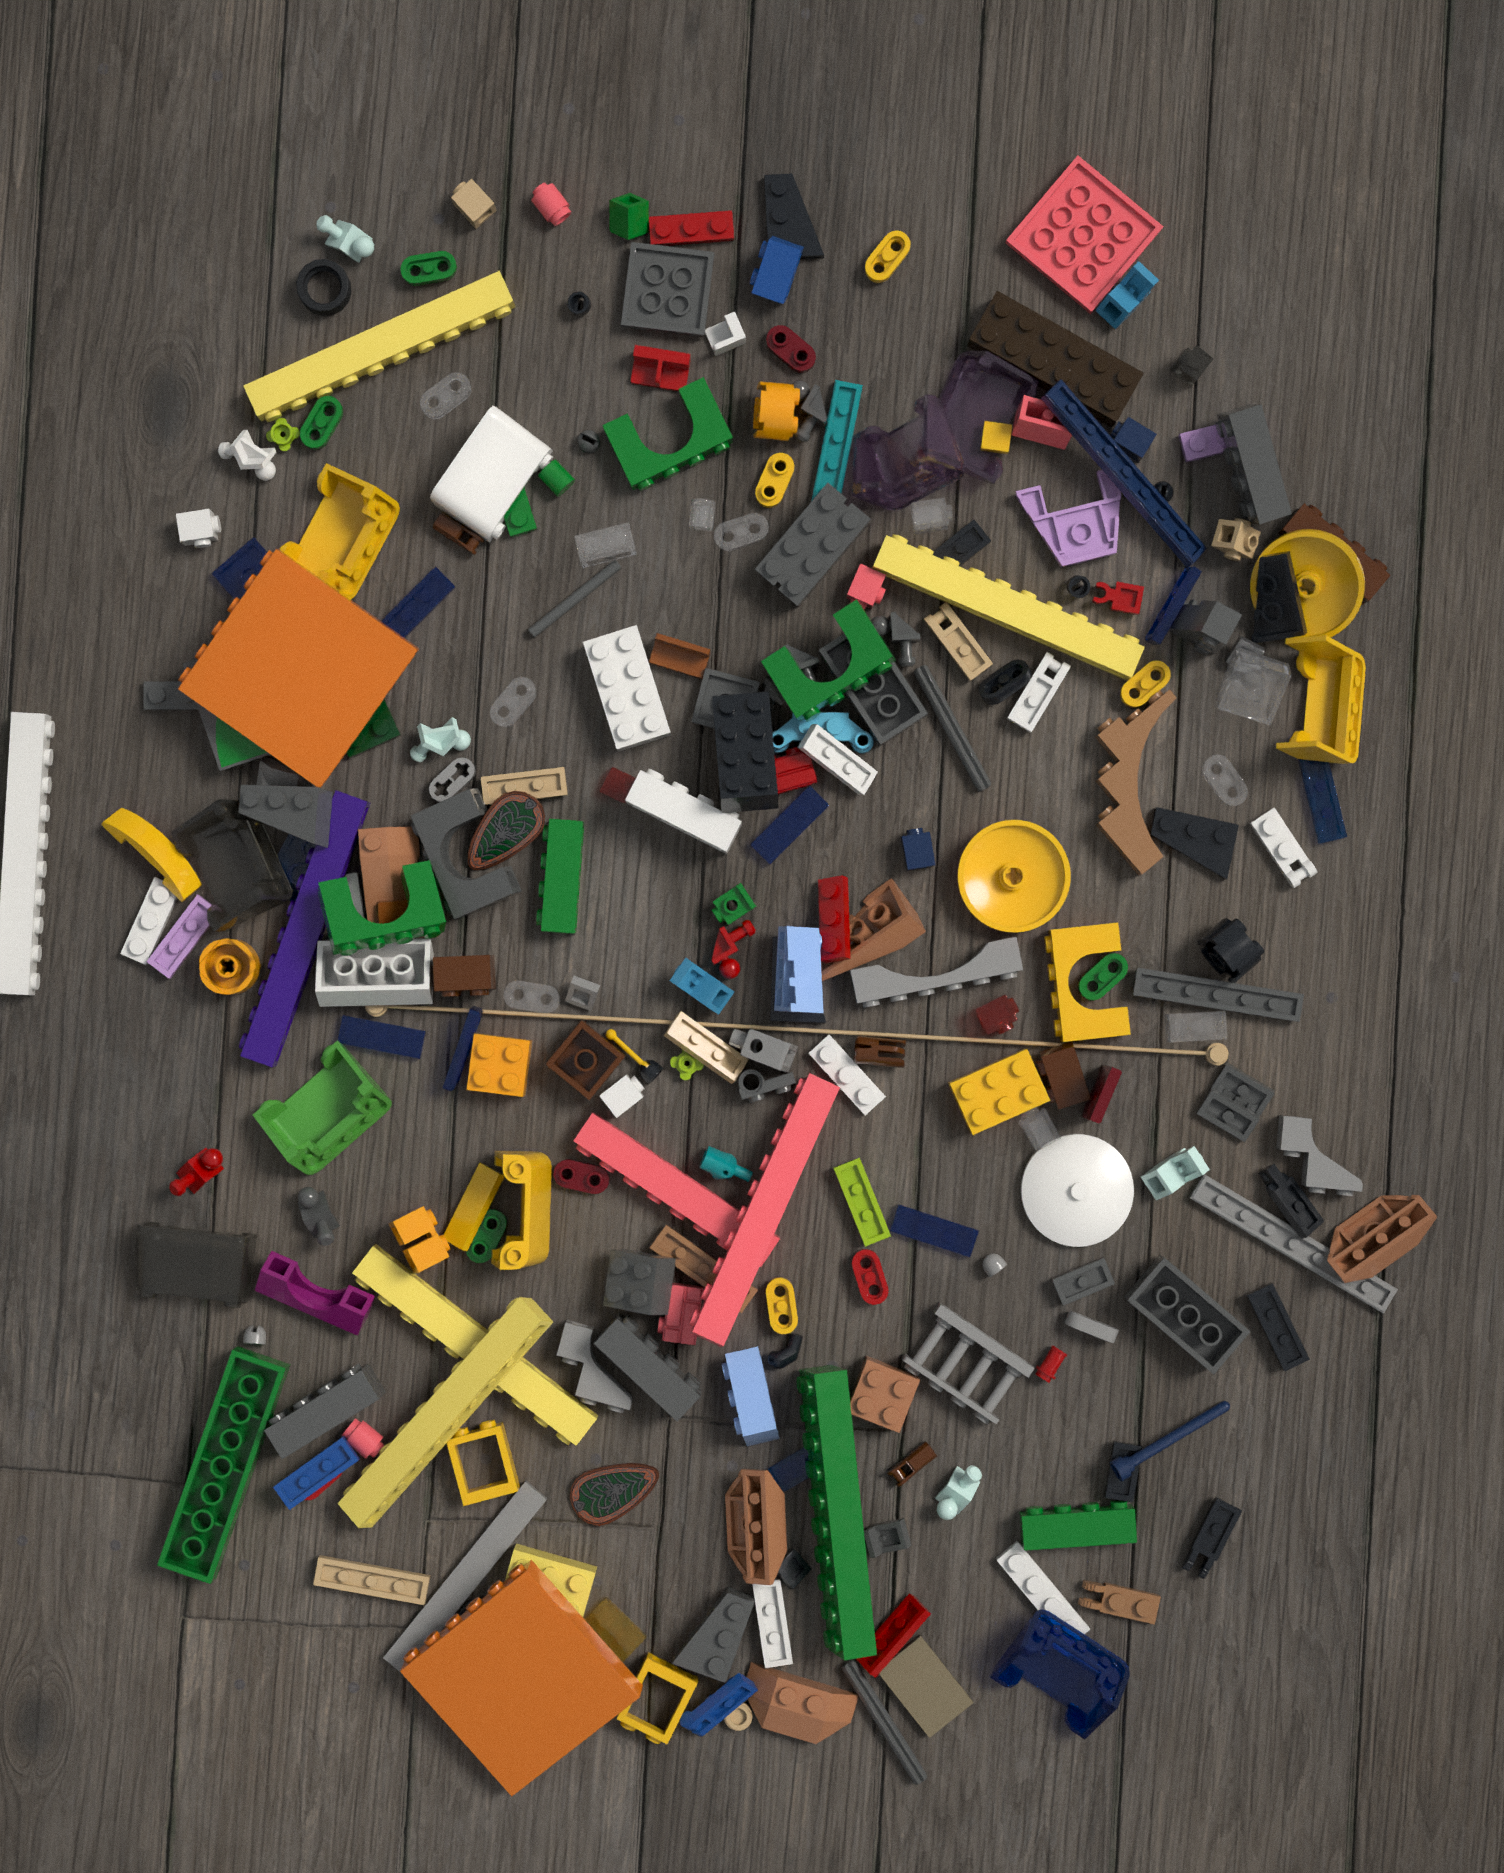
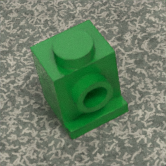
[711,883,756,926]

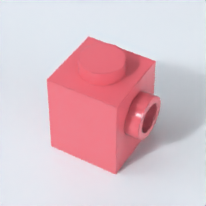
[846,564,886,610]

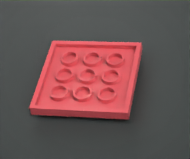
[1005,155,1164,314]

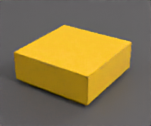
[980,421,1012,454]

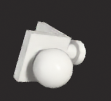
[218,430,276,481]

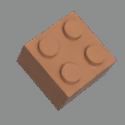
[850,1356,920,1433]

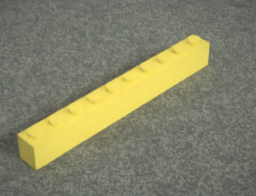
[243,271,516,422]
[872,534,1145,681]
[353,1244,598,1446]
[338,1297,553,1528]

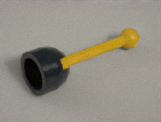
[605,1029,664,1085]

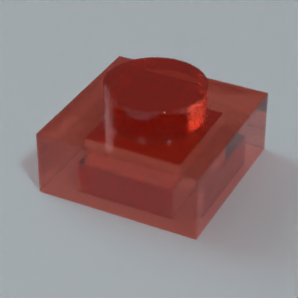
[600,767,636,804]

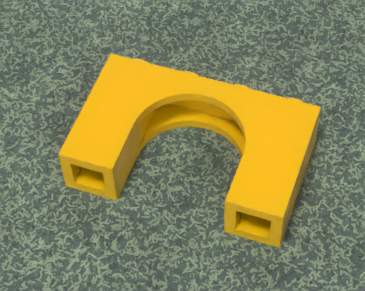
[1044,923,1131,1042]

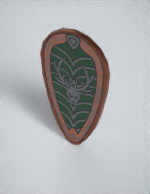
[468,791,545,870]
[570,1463,659,1526]

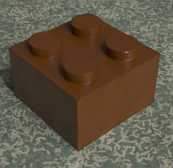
[433,955,496,997]
[546,1020,626,1100]

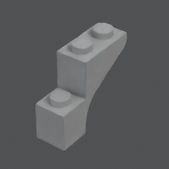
[1276,1115,1363,1196]
[557,1320,633,1413]

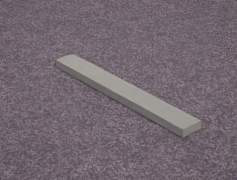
[1189,1174,1398,1313]
[383,1481,547,1672]

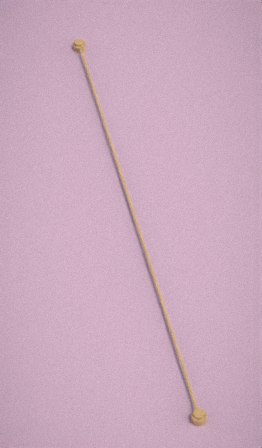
[365,1005,1229,1065]

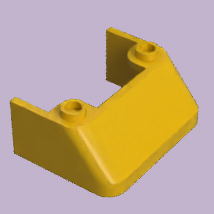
[1276,635,1366,764]

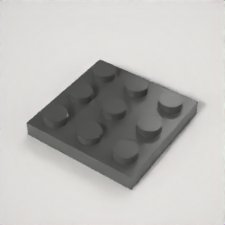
[621,242,715,337]

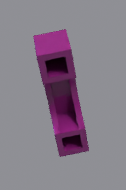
[255,1251,375,1336]

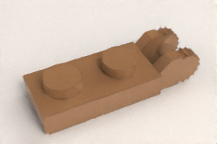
[1078,1580,1161,1624]

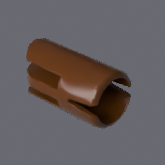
[854,1036,906,1068]

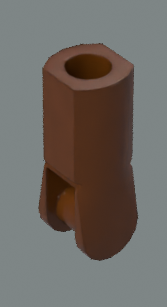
[433,512,485,555]
[887,1441,937,1487]

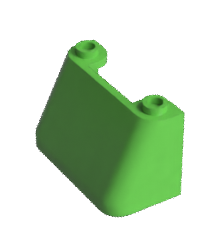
[253,1040,392,1175]

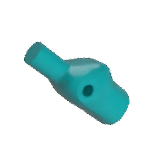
[699,1146,753,1182]

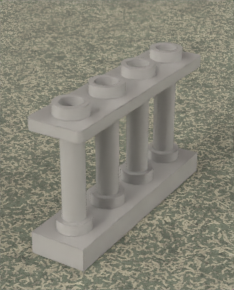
[902,1302,1035,1424]

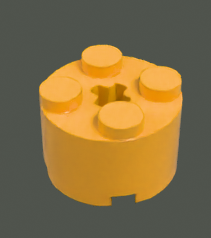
[753,381,800,441]
[199,938,261,995]

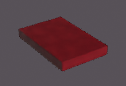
[1081,1065,1122,1124]

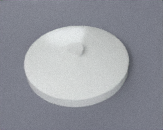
[1021,1134,1134,1247]

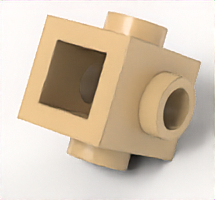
[1211,518,1260,561]

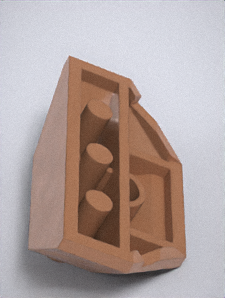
[1327,1195,1437,1283]
[725,1469,787,1585]
[747,1662,859,1744]

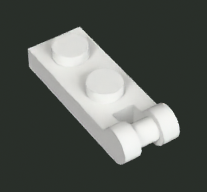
[1007,652,1071,733]
[1249,808,1318,888]

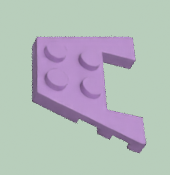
[1015,470,1121,568]

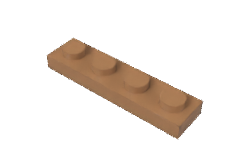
[650,1224,758,1313]

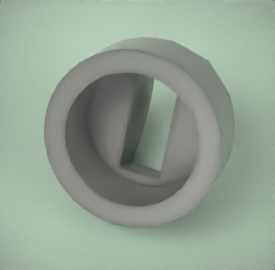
[982,1254,1007,1278]
[243,1325,266,1345]

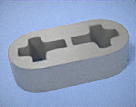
[429,757,476,802]
[1064,1310,1119,1343]

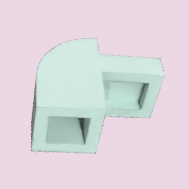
[1141,1146,1210,1200]

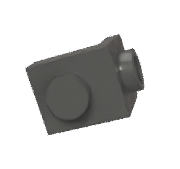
[864,1518,912,1558]

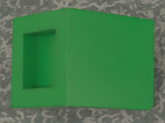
[609,193,649,240]

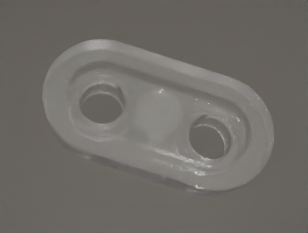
[420,372,471,419]
[714,513,769,551]
[490,677,537,727]
[1202,755,1248,807]
[504,981,560,1013]

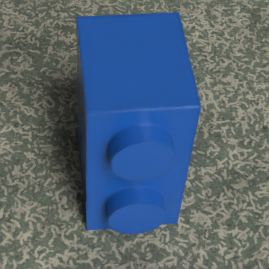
[750,236,804,304]

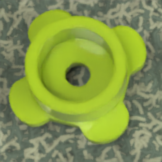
[266,418,300,451]
[670,1050,704,1080]

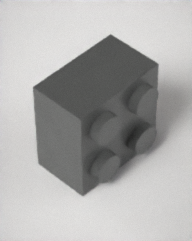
[603,1249,676,1315]

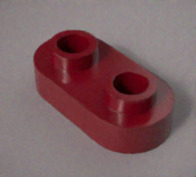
[766,325,816,373]
[554,1159,610,1194]

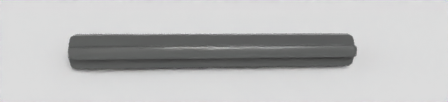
[914,665,991,792]
[842,1659,927,1785]

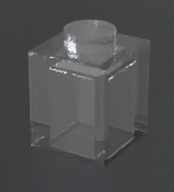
[910,497,953,535]
[1018,1107,1061,1152]

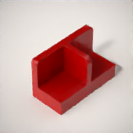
[631,345,691,391]

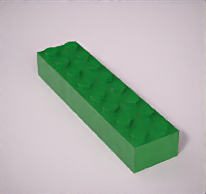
[157,1346,291,1584]

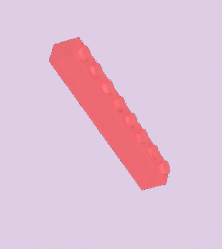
[574,1112,780,1267]

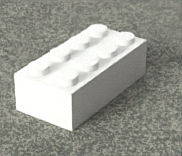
[583,625,671,752]
[625,769,742,854]
[315,938,434,1007]

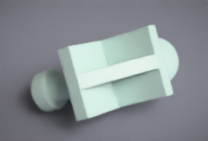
[317,215,374,263]
[410,717,471,762]
[935,1465,982,1520]

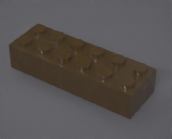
[967,291,1144,428]

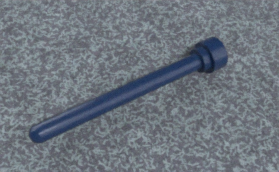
[1110,1401,1230,1482]

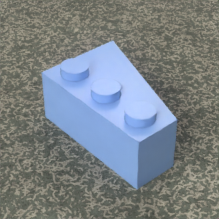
[774,926,824,1013]
[722,1347,780,1446]

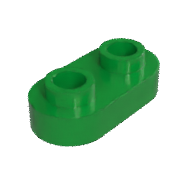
[400,251,457,286]
[300,396,343,450]
[1078,953,1128,1000]
[466,1209,507,1263]

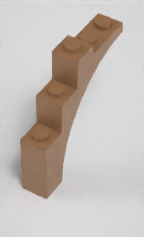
[1095,689,1177,876]

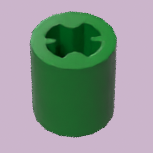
[538,459,575,497]

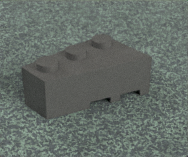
[1164,599,1242,655]
[239,785,333,848]
[672,1586,754,1683]

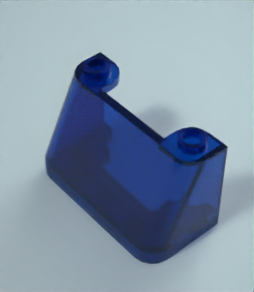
[990,1609,1130,1740]

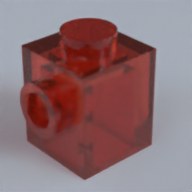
[973,994,1020,1035]

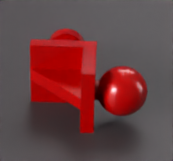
[712,920,756,979]
[169,1148,224,1197]

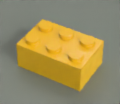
[948,1048,1050,1135]

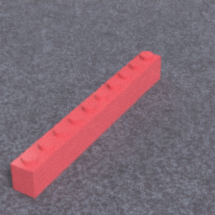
[688,1073,840,1347]

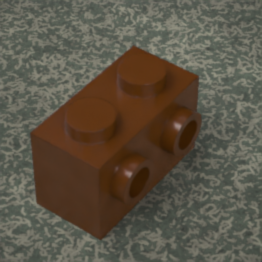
[1037,1041,1091,1109]

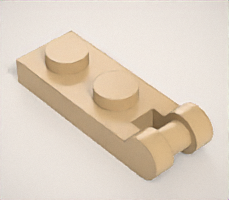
[923,602,993,681]

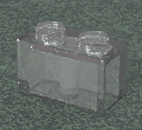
[574,522,637,568]
[1165,1011,1227,1042]

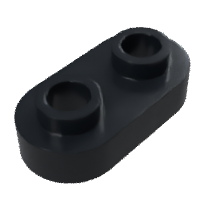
[979,659,1032,705]

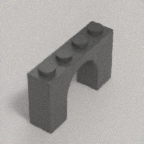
[411,788,522,919]

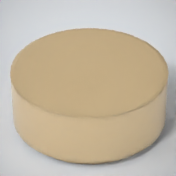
[724,1702,752,1731]

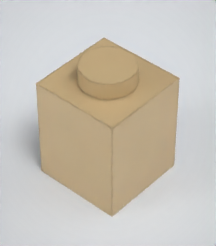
[451,179,497,229]

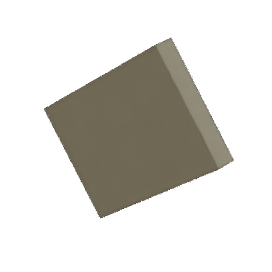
[879,1634,974,1738]

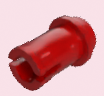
[1035,1345,1067,1383]

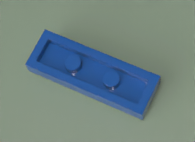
[273,1436,360,1510]

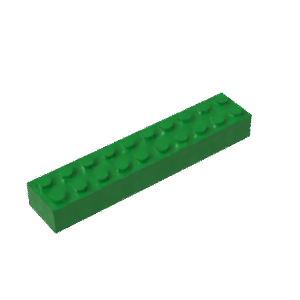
[796,1365,877,1660]

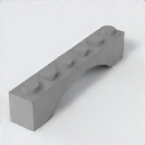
[850,937,1023,1008]

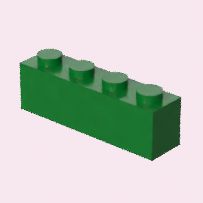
[536,819,585,934]
[1019,1500,1137,1550]

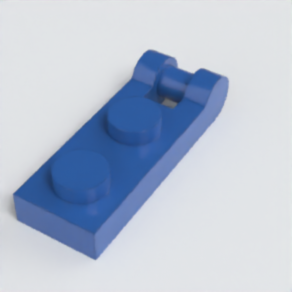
[680,1673,758,1736]

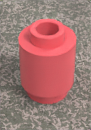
[531,183,572,226]
[341,1418,384,1459]

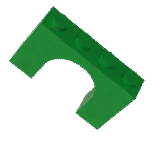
[602,377,733,491]
[761,599,896,722]
[318,860,446,956]

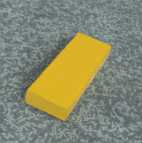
[444,1163,505,1251]

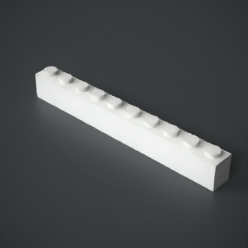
[0,712,55,995]

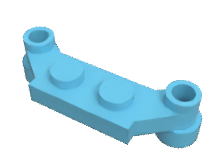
[772,712,874,754]

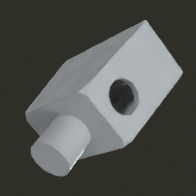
[729,1029,798,1073]

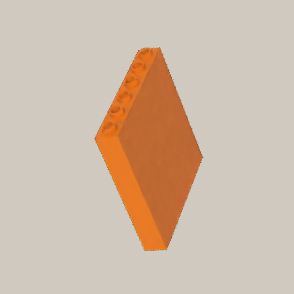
[178,549,419,788]
[400,1560,643,1796]

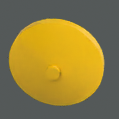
[1250,529,1365,638]
[957,820,1071,933]

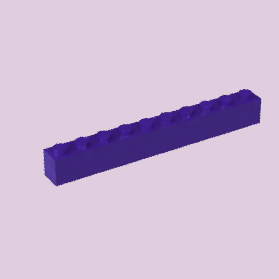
[239,790,371,1067]

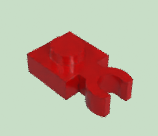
[1092,581,1144,615]

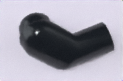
[768,1333,803,1369]

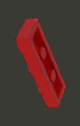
[649,210,734,246]
[818,875,851,963]
[857,1593,931,1678]

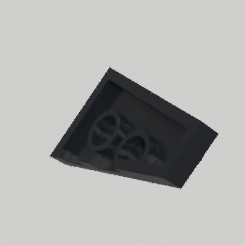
[1150,807,1239,880]

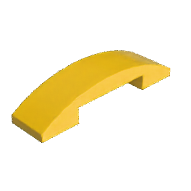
[101,807,202,902]

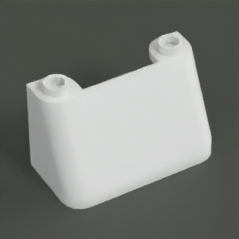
[430,406,553,543]

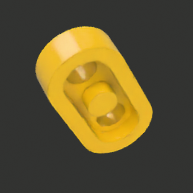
[865,231,911,283]
[755,453,794,508]
[1120,661,1171,708]
[766,1277,798,1334]

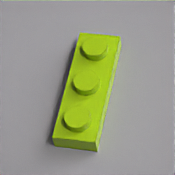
[833,1157,891,1247]

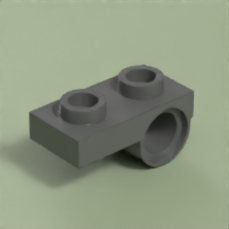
[739,1069,796,1103]

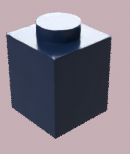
[1110,417,1157,463]
[901,828,936,871]

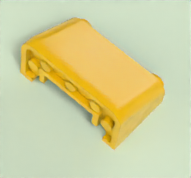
[279,463,400,600]
[491,1151,552,1270]

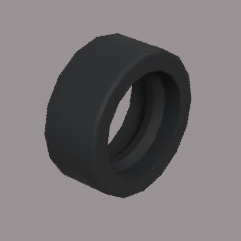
[296,259,352,316]

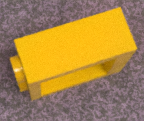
[447,1419,520,1506]
[617,1652,698,1744]

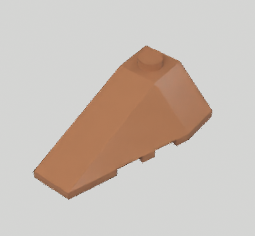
[358,827,420,923]
[821,878,926,981]

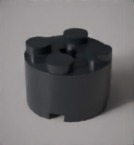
[1197,918,1264,983]

